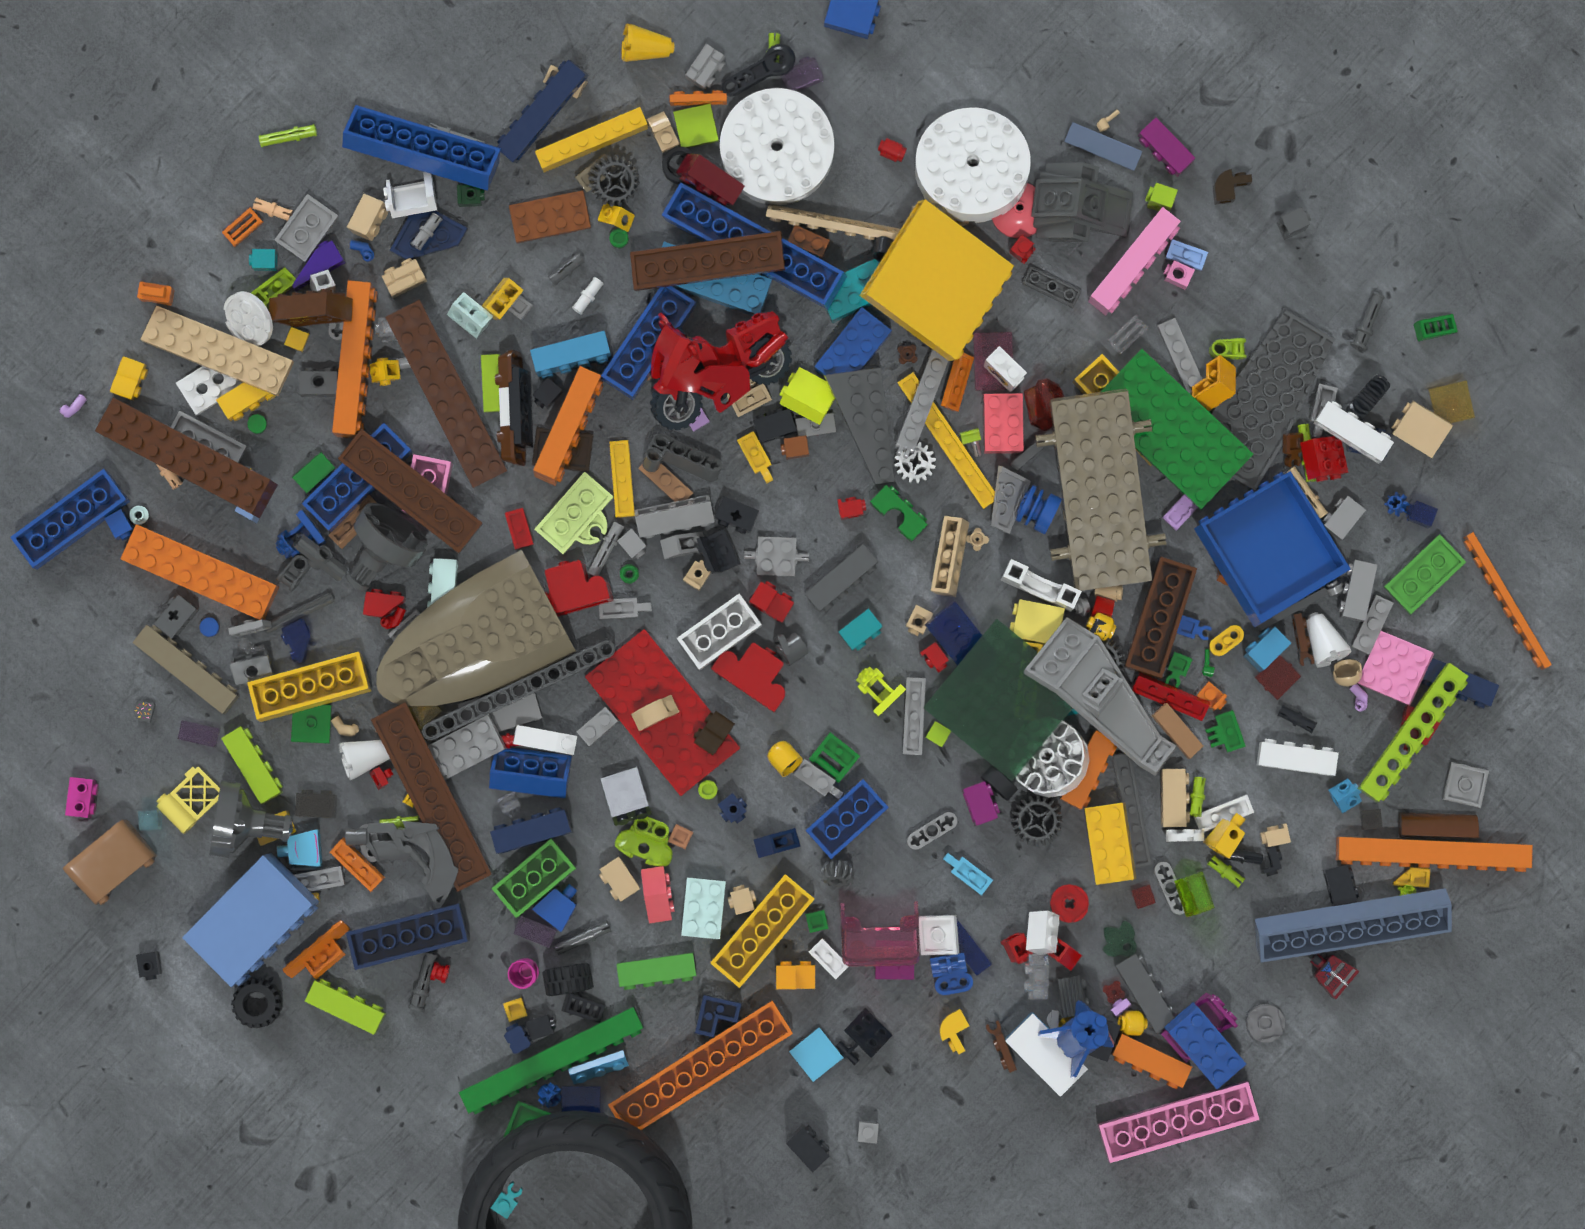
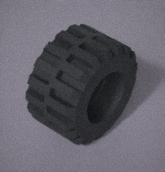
[542,963,594,996]
[231,979,283,1028]

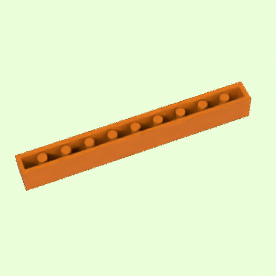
[1336,837,1533,872]

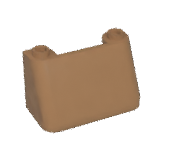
[63,820,157,905]

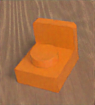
[1196,681,1227,711]

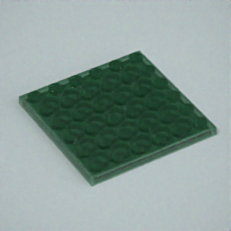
[923,619,1073,782]

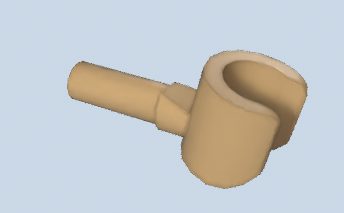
[1097,110,1120,132]

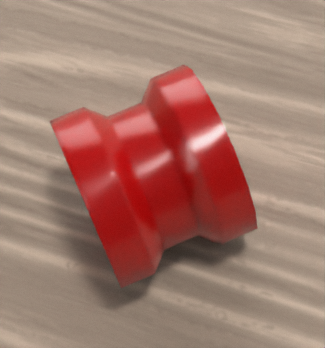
[430,961,451,984]

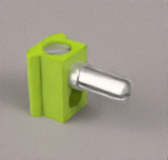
[959,428,982,457]

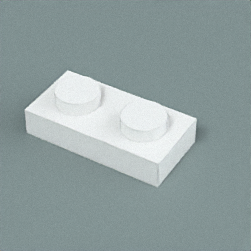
[809,939,849,979]

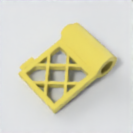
[156,767,220,834]

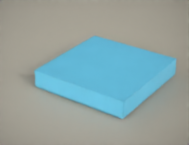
[789,1027,843,1082]

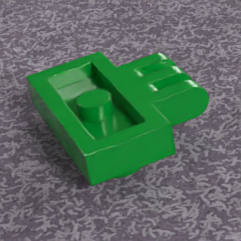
[1205,710,1246,753]

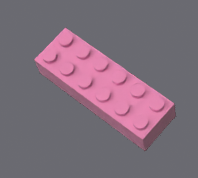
[1088,207,1181,316]

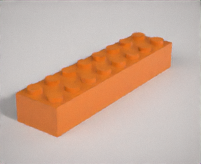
[332,280,378,439]
[120,524,279,620]

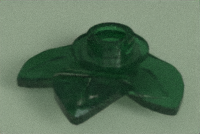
[1102,921,1137,957]

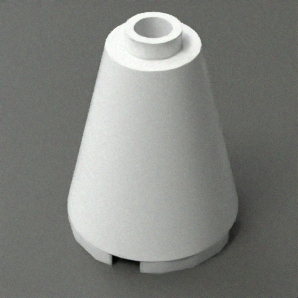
[1306,612,1351,668]
[339,740,390,780]

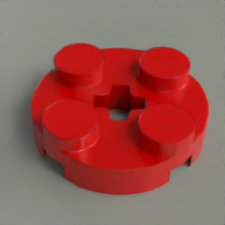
[1050,884,1089,923]

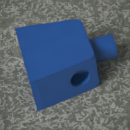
[532,884,578,932]

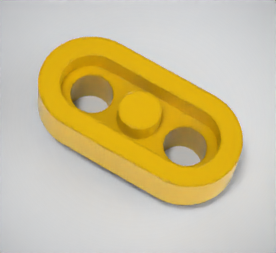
[1209,625,1244,656]

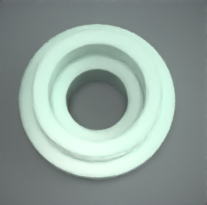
[129,506,149,525]

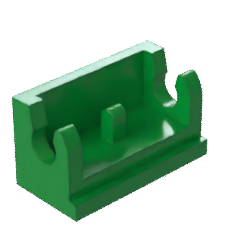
[292,452,335,493]

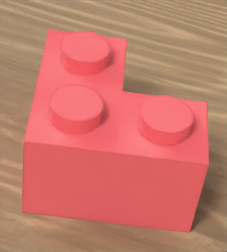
[641,866,675,924]

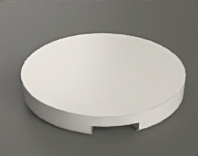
[224,291,273,346]

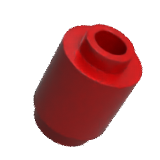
[877,138,907,162]

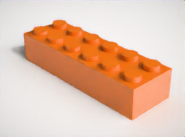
[533,366,603,486]

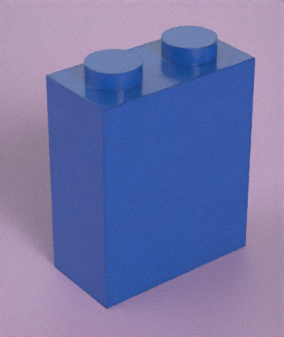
[824,0,881,39]

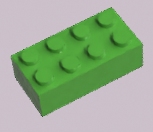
[492,839,577,918]

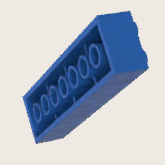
[342,105,501,191]

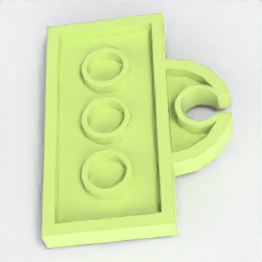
[534,472,614,555]

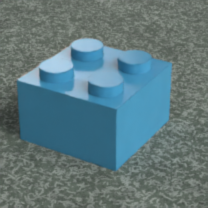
[1244,627,1291,672]

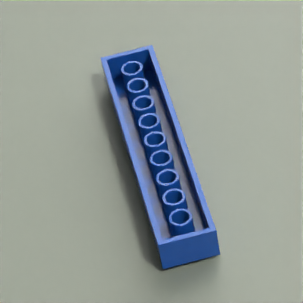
[662,183,847,310]

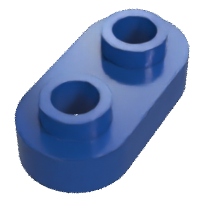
[935,972,973,995]

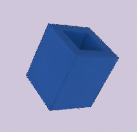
[104,509,134,541]

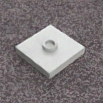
[918,915,959,955]

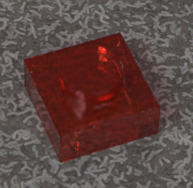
[1131,885,1156,909]

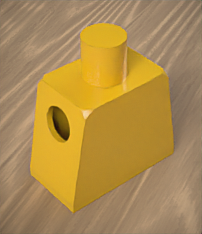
[1203,813,1246,858]

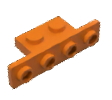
[282,920,350,979]

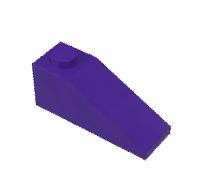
[292,240,345,292]

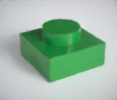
[805,910,828,933]

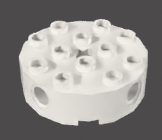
[1009,717,1090,798]

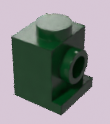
[457,185,485,207]

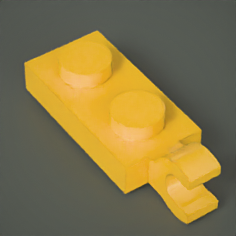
[737,431,773,484]

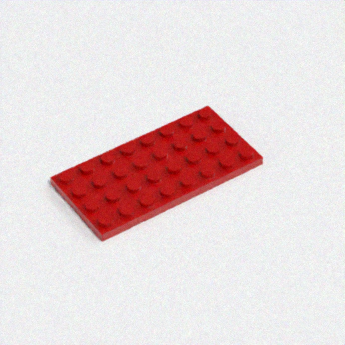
[585,629,741,796]

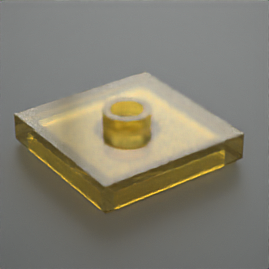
[1428,380,1475,423]

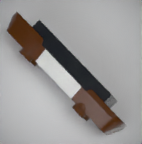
[495,350,533,466]

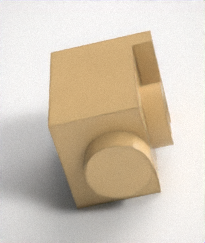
[683,560,711,591]
[906,605,933,636]
[1260,823,1291,847]

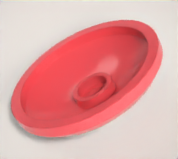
[992,183,1037,239]

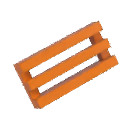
[222,208,264,247]

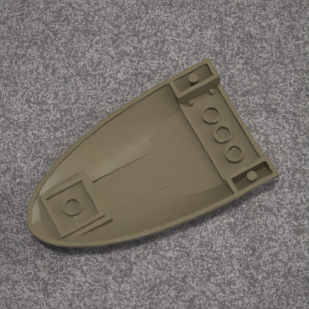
[376,550,576,706]

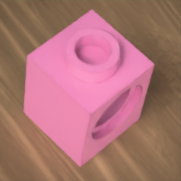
[1163,260,1195,290]

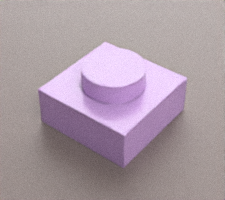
[1111,998,1132,1018]

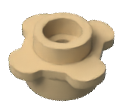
[966,528,989,551]

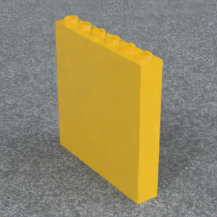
[859,199,1014,361]

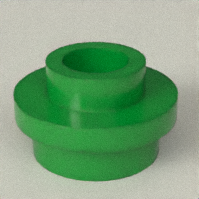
[620,564,639,584]

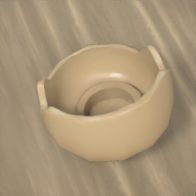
[1333,659,1362,687]

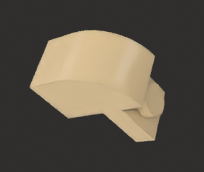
[646,111,679,153]
[631,695,679,731]

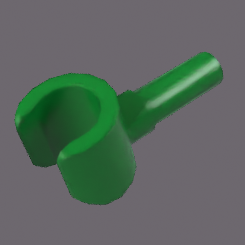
[1202,649,1215,677]

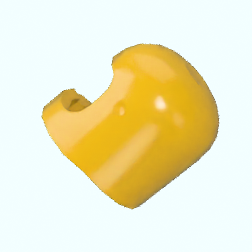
[767,741,803,777]

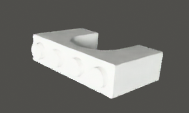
[1001,559,1082,612]

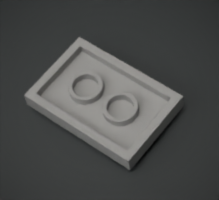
[274,194,339,263]

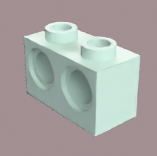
[447,292,493,339]

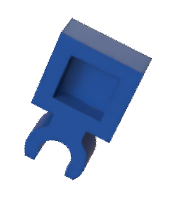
[1176,615,1212,640]

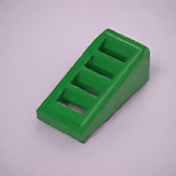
[1414,314,1458,342]

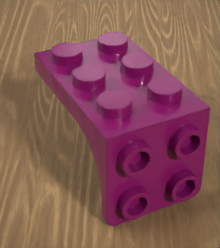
[1160,993,1238,1063]

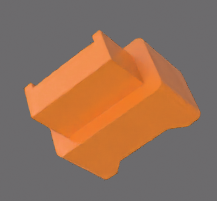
[137,282,175,306]

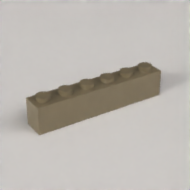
[132,625,240,714]

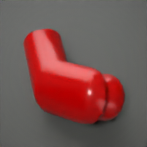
[380,606,406,629]

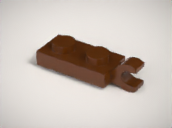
[1291,613,1315,666]
[986,1020,1017,1073]

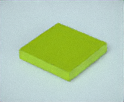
[673,104,719,148]

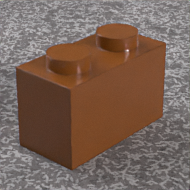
[788,225,830,260]

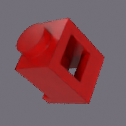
[1009,235,1036,264]
[837,497,866,520]
[920,642,949,673]
[1000,933,1033,964]

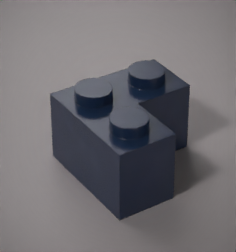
[695,995,742,1037]

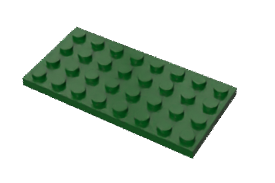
[1101,349,1253,510]

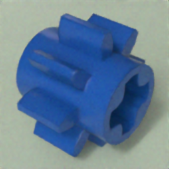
[1384,492,1410,517]
[537,1082,562,1108]

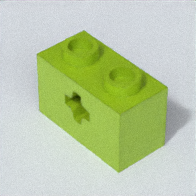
[1145,183,1178,212]

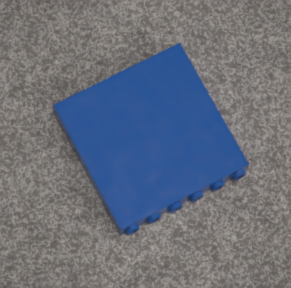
[1194,471,1350,628]

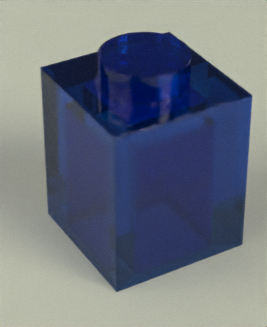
[1406,501,1438,528]

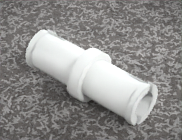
[572,277,604,315]

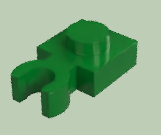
[1165,652,1192,688]

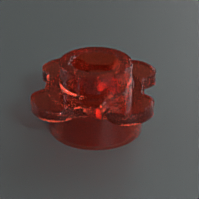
[1103,981,1125,1003]

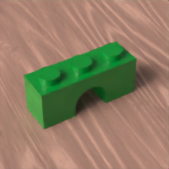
[870,485,928,543]

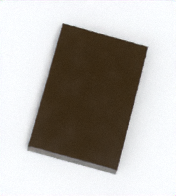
[532,427,594,472]

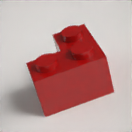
[749,581,794,624]

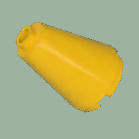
[621,24,674,62]

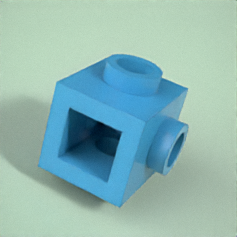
[1328,778,1362,813]

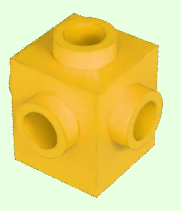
[370,358,401,386]

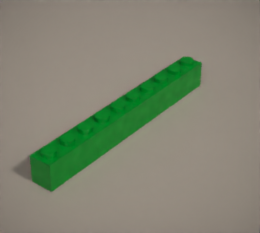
[458,1007,644,1115]

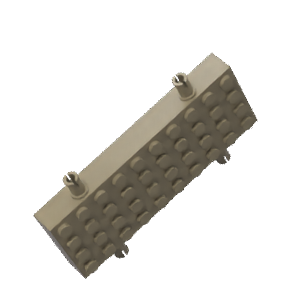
[1035,389,1166,591]

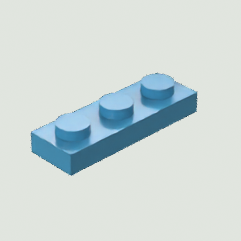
[568,1050,629,1084]

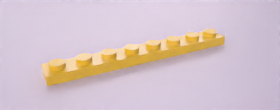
[897,372,995,509]

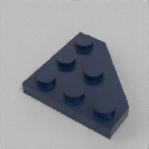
[390,211,468,260]

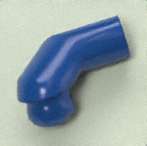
[350,240,374,262]

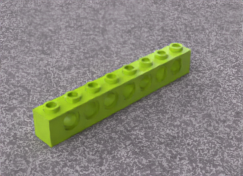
[1357,663,1469,802]

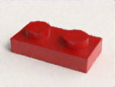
[505,508,534,550]

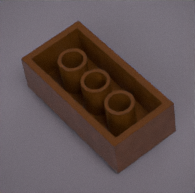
[269,289,353,327]

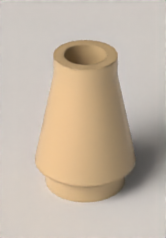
[1095,585,1123,602]

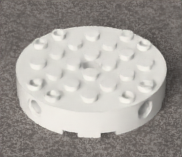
[720,88,834,205]
[915,108,1030,223]

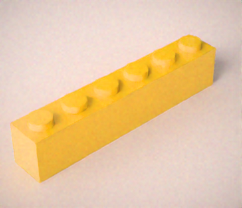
[535,107,648,173]

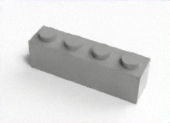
[634,495,715,538]

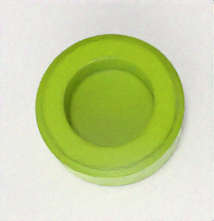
[698,780,718,800]

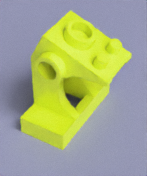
[856,667,906,717]

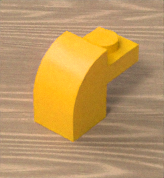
[939,1009,969,1054]

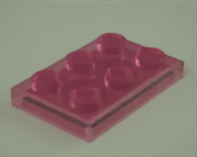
[973,332,1013,391]

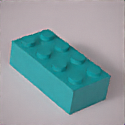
[825,259,880,323]

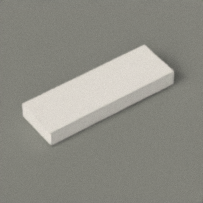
[1194,795,1254,832]

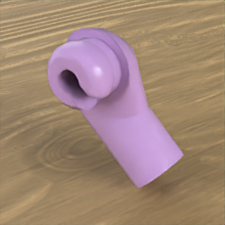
[60,394,87,418]
[1349,684,1368,712]

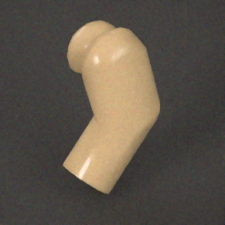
[331,716,359,737]

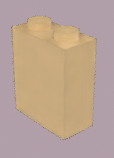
[1391,400,1453,458]

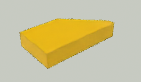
[1393,867,1430,888]

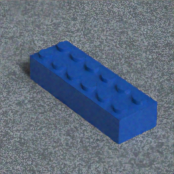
[601,286,696,400]
[302,423,413,532]
[10,469,130,570]

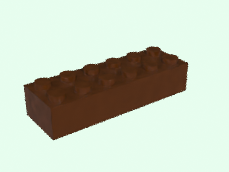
[1124,557,1197,679]

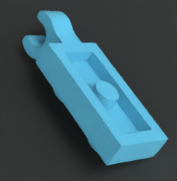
[943,853,993,895]

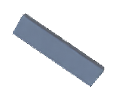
[1064,122,1142,171]

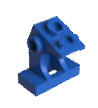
[276,510,327,559]

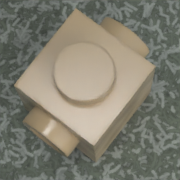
[727,885,756,915]

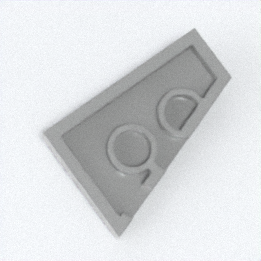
[991,466,1031,534]

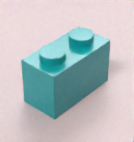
[838,608,883,651]

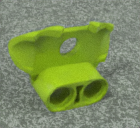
[615,816,673,867]

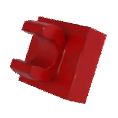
[369,766,394,790]

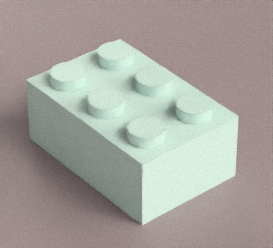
[681,878,726,939]

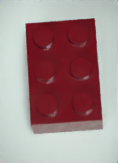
[676,153,745,206]

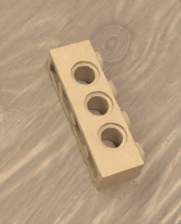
[931,516,969,597]

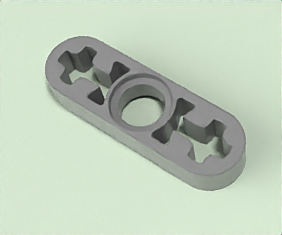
[907,812,957,850]
[1154,862,1188,915]

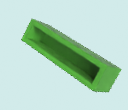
[616,953,697,990]

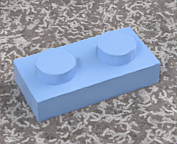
[1165,239,1208,271]

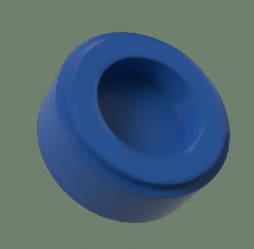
[199,618,220,637]

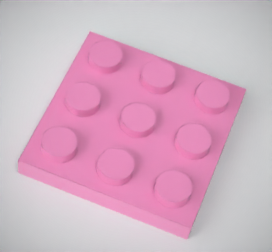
[1357,631,1434,706]

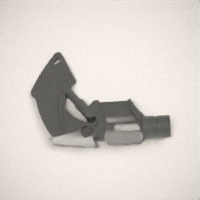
[345,821,459,909]

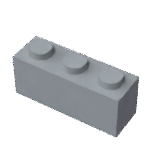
[1338,560,1377,622]

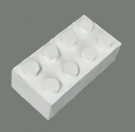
[677,594,762,671]

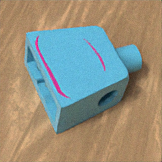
[277,830,323,866]

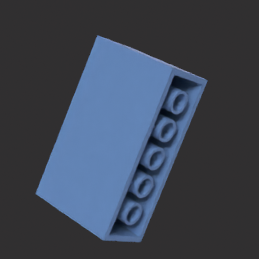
[182,853,320,987]

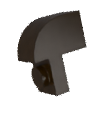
[1213,169,1252,205]

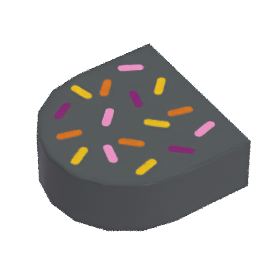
[133,701,156,723]

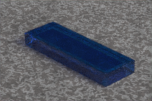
[957,920,992,976]

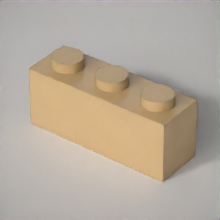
[1160,769,1190,827]

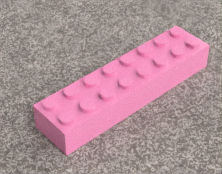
[1097,1081,1259,1163]

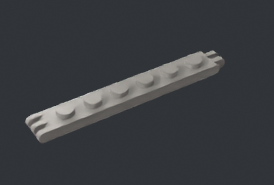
[895,349,948,459]

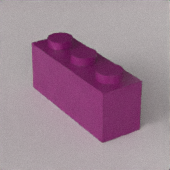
[1138,118,1195,177]

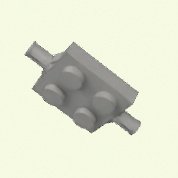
[744,536,809,576]

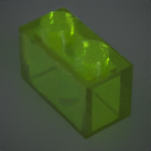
[1174,871,1215,918]

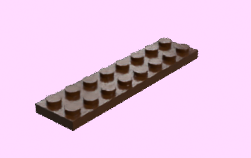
[630,231,786,291]
[338,429,483,554]

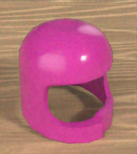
[508,958,539,989]

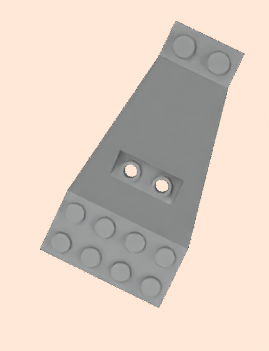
[1024,617,1177,776]

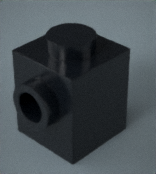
[136,951,162,981]

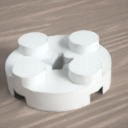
[1166,829,1205,842]

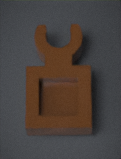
[1283,432,1303,467]

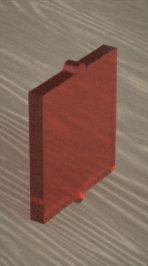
[1255,655,1301,700]

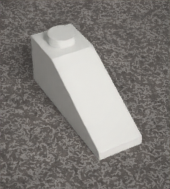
[513,725,577,755]

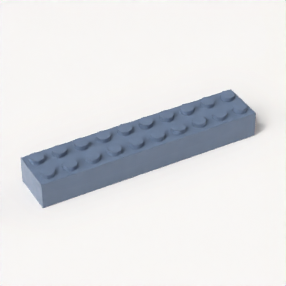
[1255,888,1452,962]

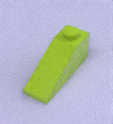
[251,267,296,309]

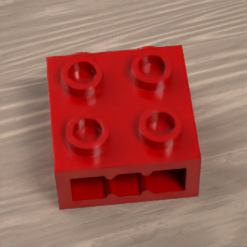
[1300,436,1349,482]

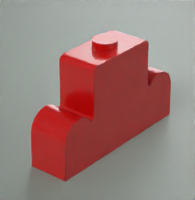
[545,560,614,617]
[711,643,785,713]

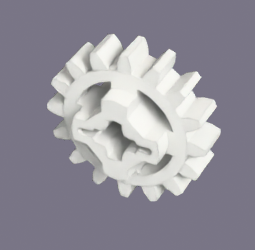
[894,442,936,484]

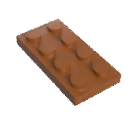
[509,190,591,243]

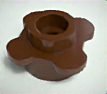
[898,344,918,364]

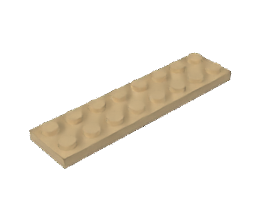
[766,204,900,240]
[141,306,294,396]

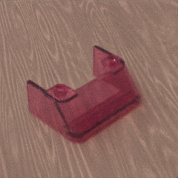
[840,901,920,966]

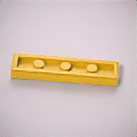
[609,440,635,518]

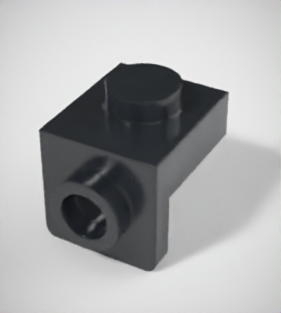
[1260,846,1282,877]

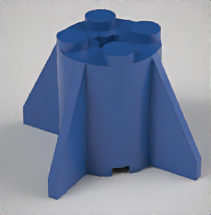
[1038,1000,1114,1078]

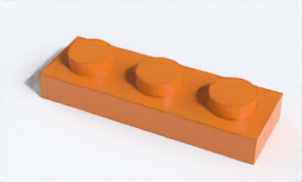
[670,90,727,106]
[941,353,974,412]
[330,838,385,892]

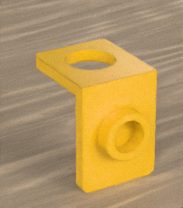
[598,204,635,232]

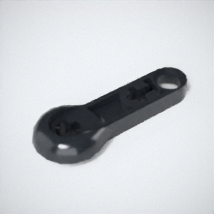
[721,44,796,97]

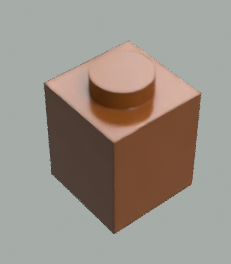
[780,435,809,460]

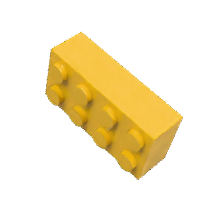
[1084,802,1137,885]

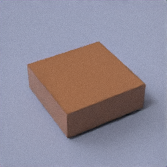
[668,824,693,849]

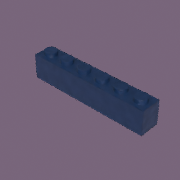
[497,60,589,163]

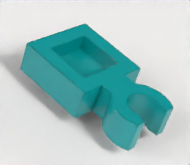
[491,1181,523,1219]

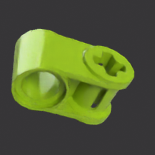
[1209,338,1247,360]

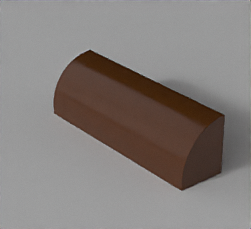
[1399,812,1479,838]

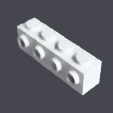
[1314,401,1394,464]
[1257,739,1338,776]

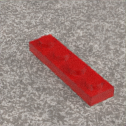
[1132,672,1211,721]

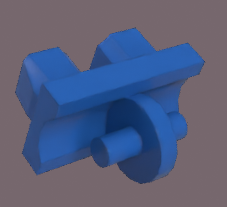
[930,953,967,978]

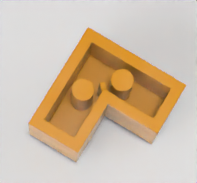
[1192,355,1236,411]
[776,961,815,989]

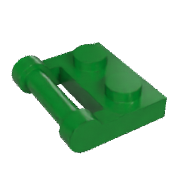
[809,732,860,783]

